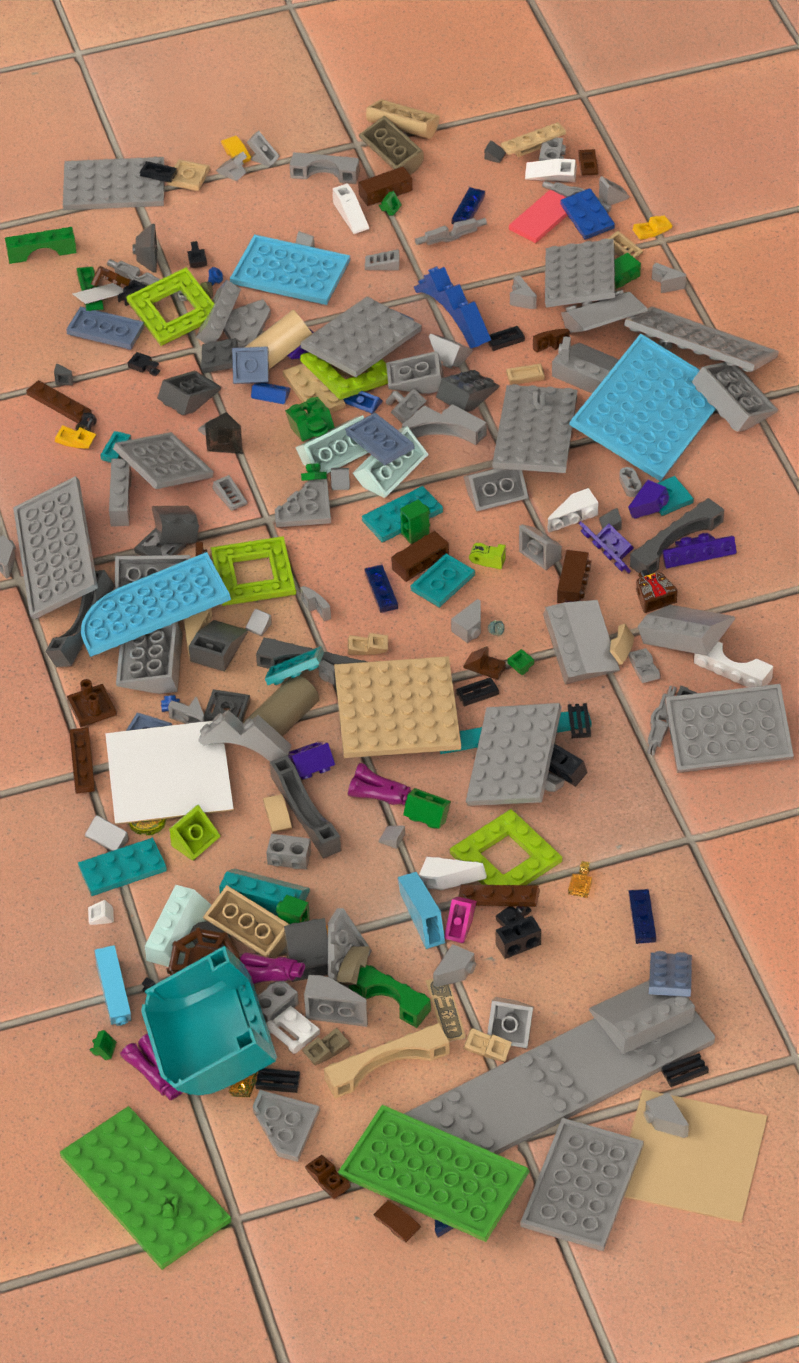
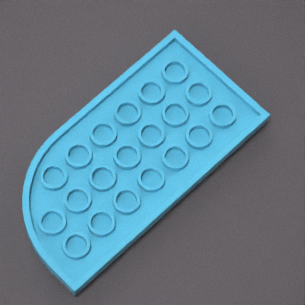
[81,552,231,657]

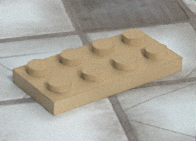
[283,363,346,413]

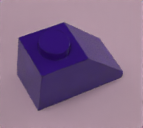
[628,480,670,519]

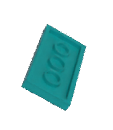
[362,486,443,543]
[78,838,167,897]

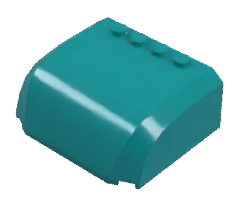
[141,946,277,1095]

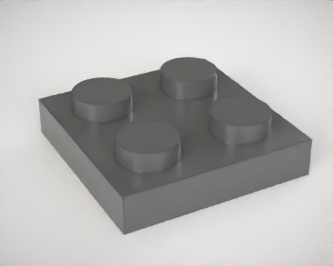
[201,338,238,373]

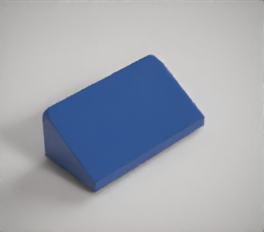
[251,383,291,404]
[343,391,383,414]

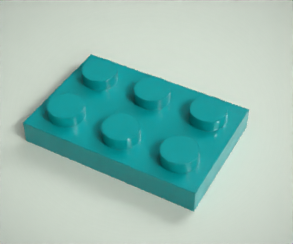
[410,554,475,608]
[265,646,324,685]

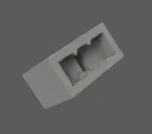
[539,138,566,161]
[266,834,311,870]
[257,981,298,1023]

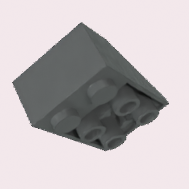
[436,370,499,412]
[189,620,248,672]
[284,918,328,982]

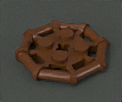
[166,927,243,975]

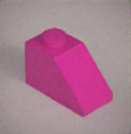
[444,897,477,943]

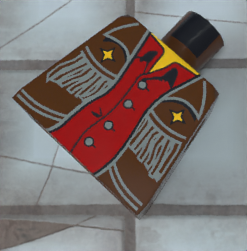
[636,570,678,613]

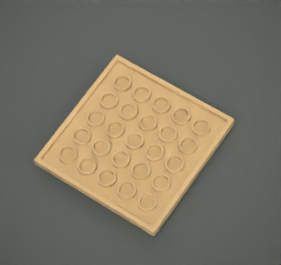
[334,656,461,758]

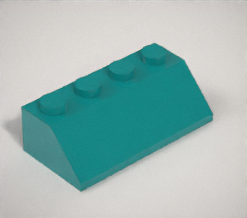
[219,868,310,916]

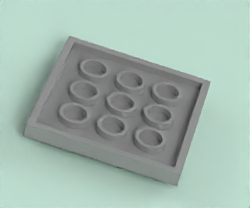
[113,432,214,489]

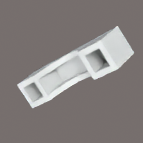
[694,642,773,687]

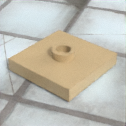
[167,159,210,191]

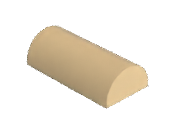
[366,99,440,139]
[244,309,312,369]
[203,885,290,958]

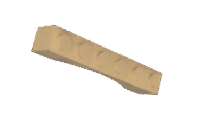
[324,1023,450,1099]

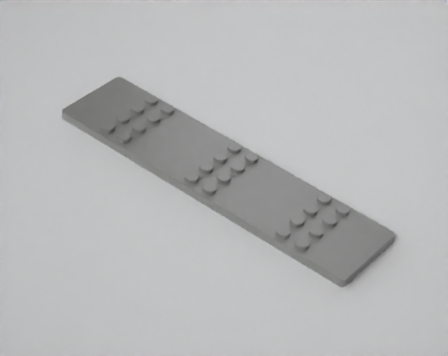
[404,1011,715,1155]

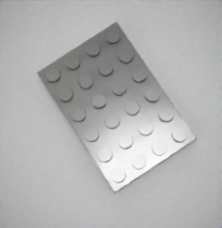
[63,157,164,210]
[545,239,615,308]
[301,297,422,377]
[665,684,794,773]
[466,703,562,806]
[520,1118,644,1252]

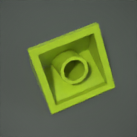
[169,804,221,860]

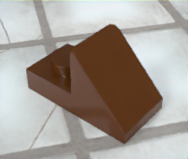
[463,646,506,680]

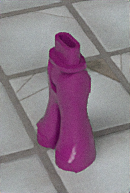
[348,763,412,806]
[240,952,305,984]
[120,1033,183,1100]

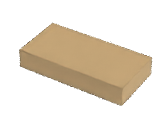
[506,364,545,385]

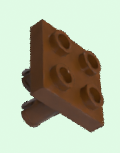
[67,679,117,727]

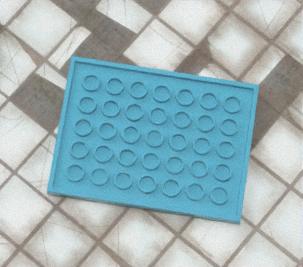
[569,333,716,482]

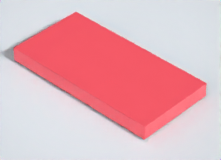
[509,189,568,243]

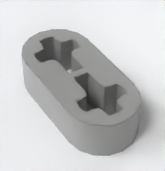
[619,467,642,497]

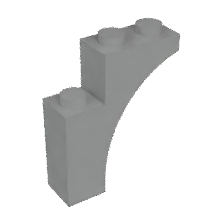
[402,404,487,445]
[198,710,291,762]

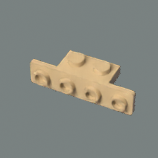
[501,122,566,157]

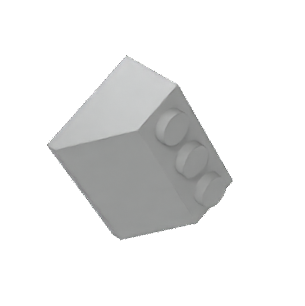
[464,468,529,511]

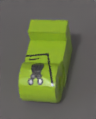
[469,543,506,570]

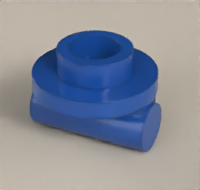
[208,267,223,286]
[161,695,180,712]

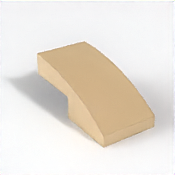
[610,623,634,665]
[347,633,388,655]
[263,794,292,834]
[463,1028,512,1062]

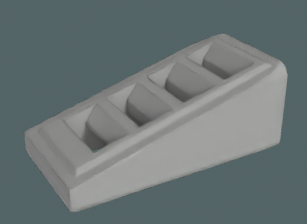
[365,250,400,270]
[212,475,248,511]

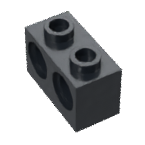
[549,743,588,787]
[496,916,541,959]

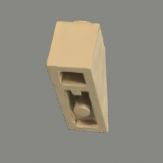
[184,608,212,657]

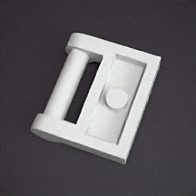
[266,1006,320,1054]

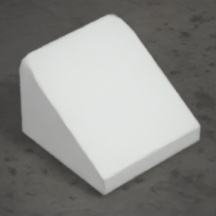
[88,900,114,925]

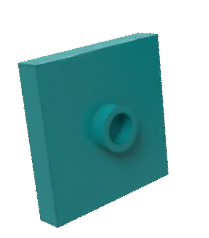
[657,476,694,516]

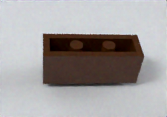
[358,166,413,206]
[392,530,449,582]
[557,550,592,603]

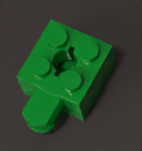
[285,397,335,442]

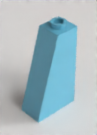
[398,872,445,949]
[95,945,131,1026]

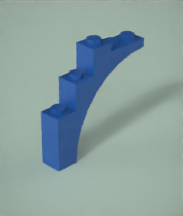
[414,266,491,348]

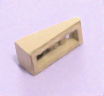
[607,231,643,259]

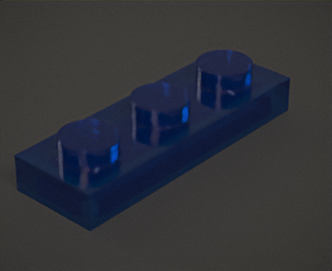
[451,187,485,224]
[364,565,398,613]
[628,889,656,944]

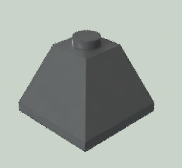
[132,224,158,273]

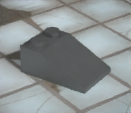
[157,371,221,415]
[152,506,199,544]

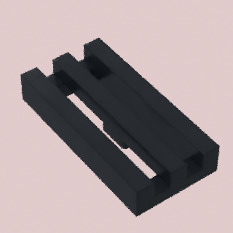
[140,161,177,183]
[488,326,525,351]
[456,677,499,707]
[567,703,591,739]
[661,1053,709,1087]
[255,1068,300,1093]

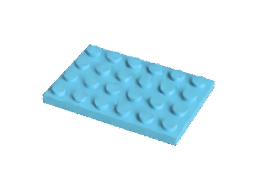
[230,234,350,305]

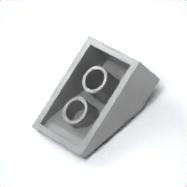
[386,351,444,394]
[304,975,368,1027]

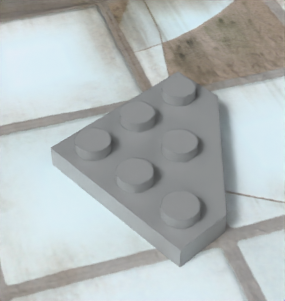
[223,299,271,348]
[275,479,331,528]
[328,908,372,989]
[252,1090,320,1162]

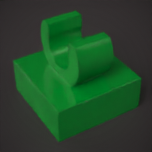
[379,191,402,216]
[301,463,327,481]
[507,649,534,675]
[89,1030,117,1060]

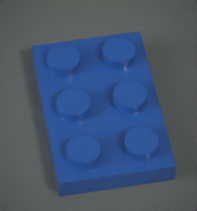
[560,188,615,240]

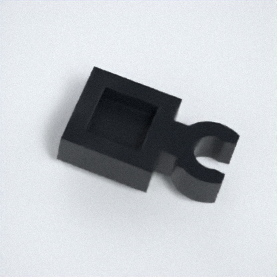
[117,280,147,306]

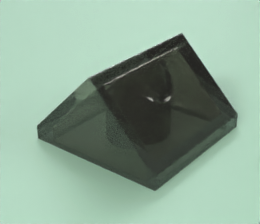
[205,412,243,454]

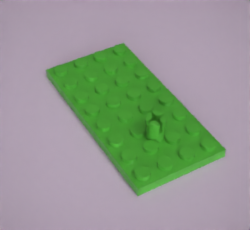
[338,1105,529,1242]
[60,1106,232,1270]

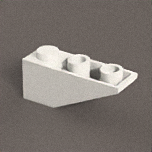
[525,159,577,182]
[332,183,369,234]
[548,488,598,532]
[419,857,487,890]

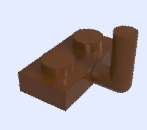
[91,266,130,287]

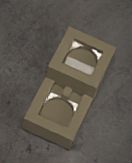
[336,946,370,985]
[302,1028,350,1065]

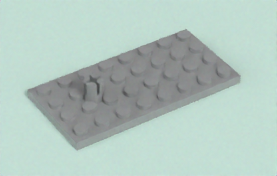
[624,307,779,372]
[493,384,578,473]
[13,476,98,620]

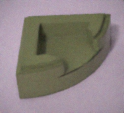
[201,282,213,298]

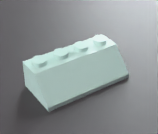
[295,415,369,474]
[353,426,429,498]
[145,885,211,967]

